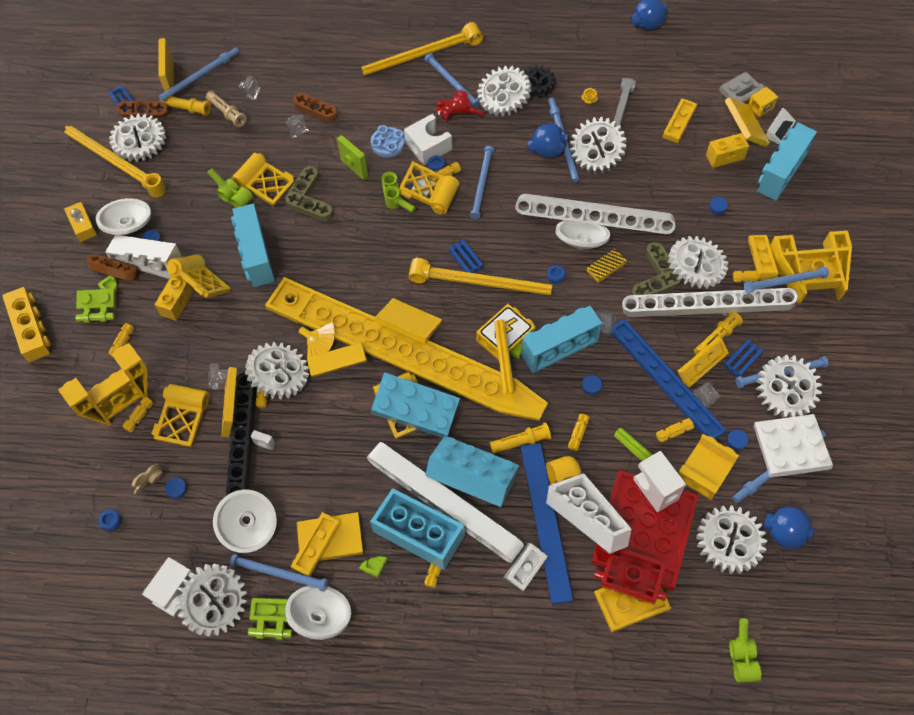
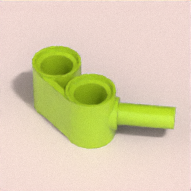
[207,168,253,208]
[382,172,416,213]
[729,618,761,683]

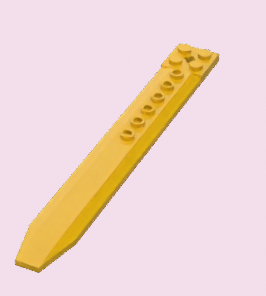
[265,277,548,421]

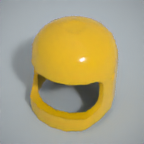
[546,456,581,485]

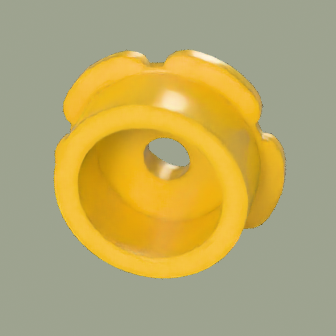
[581,88,598,104]

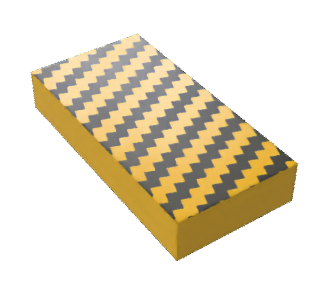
[586,248,627,283]

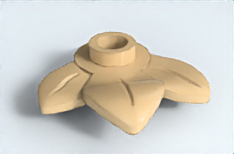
[132,463,164,494]

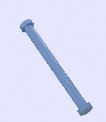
[425,53,480,109]
[470,146,494,219]
[744,267,829,293]
[736,356,828,388]
[230,554,328,592]

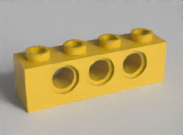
[2,287,51,363]

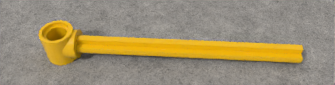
[361,22,483,76]
[64,126,166,198]
[408,258,552,296]

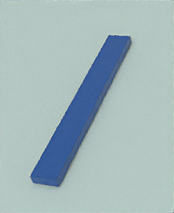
[609,319,727,440]
[521,443,573,605]

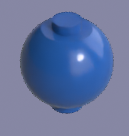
[630,0,668,31]
[528,123,568,158]
[764,506,815,549]

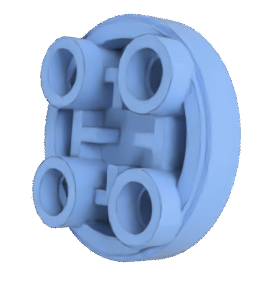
[371,125,405,157]

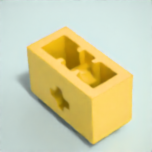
[706,133,749,168]
[154,276,194,321]

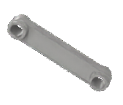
[606,78,636,134]

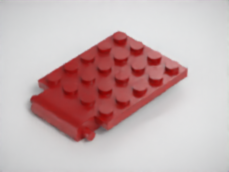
[591,470,699,605]

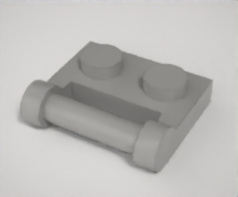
[719,72,765,103]

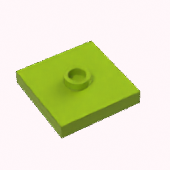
[337,135,368,180]

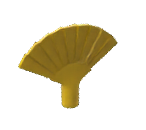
[299,322,335,362]

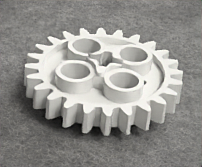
[477,66,532,117]
[109,114,166,162]
[570,117,627,173]
[668,236,728,289]
[245,342,309,400]
[756,355,822,418]
[696,505,767,574]
[175,564,247,636]

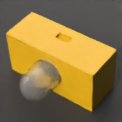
[64,202,97,242]

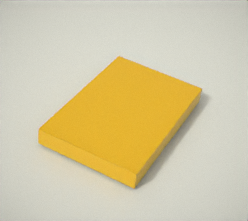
[159,38,174,97]
[725,97,770,147]
[375,298,442,344]
[221,367,237,437]
[297,512,363,561]
[594,587,671,633]

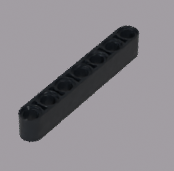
[226,372,257,495]

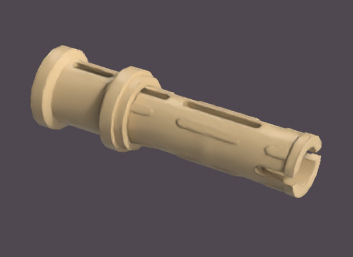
[206,91,247,128]

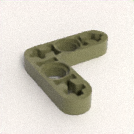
[285,166,333,221]
[631,242,681,295]

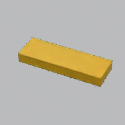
[662,98,697,143]
[748,235,779,279]
[678,337,729,387]
[307,342,367,377]
[290,512,341,577]

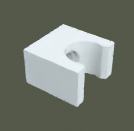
[404,114,452,165]
[633,451,686,513]
[142,557,192,618]

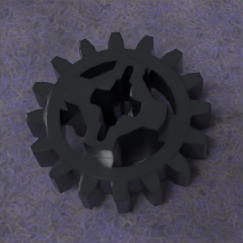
[523,65,556,98]

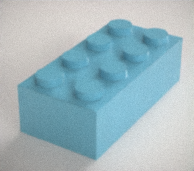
[757,123,817,201]
[231,204,275,287]
[521,306,602,373]
[371,372,460,438]
[425,436,519,507]
[370,488,465,570]

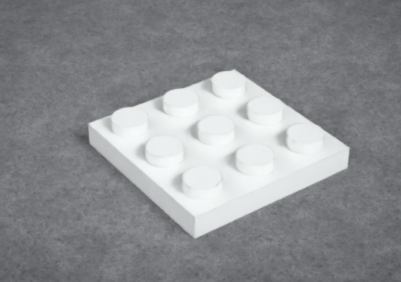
[754,414,833,478]

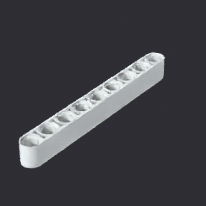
[515,194,676,234]
[622,288,798,317]
[367,442,524,563]

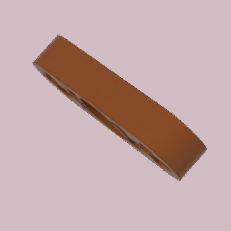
[293,93,337,122]
[117,101,168,119]
[87,255,137,280]

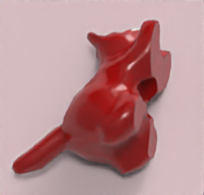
[436,90,485,122]

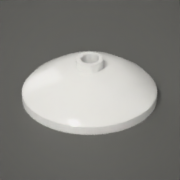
[96,198,151,235]
[555,220,610,250]
[213,490,277,553]
[285,586,351,639]

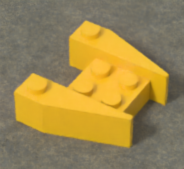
[770,230,852,304]
[58,343,147,426]

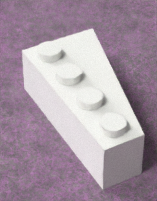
[106,235,182,279]
[546,473,632,553]

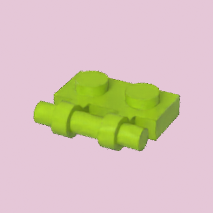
[75,289,116,323]
[248,598,293,640]

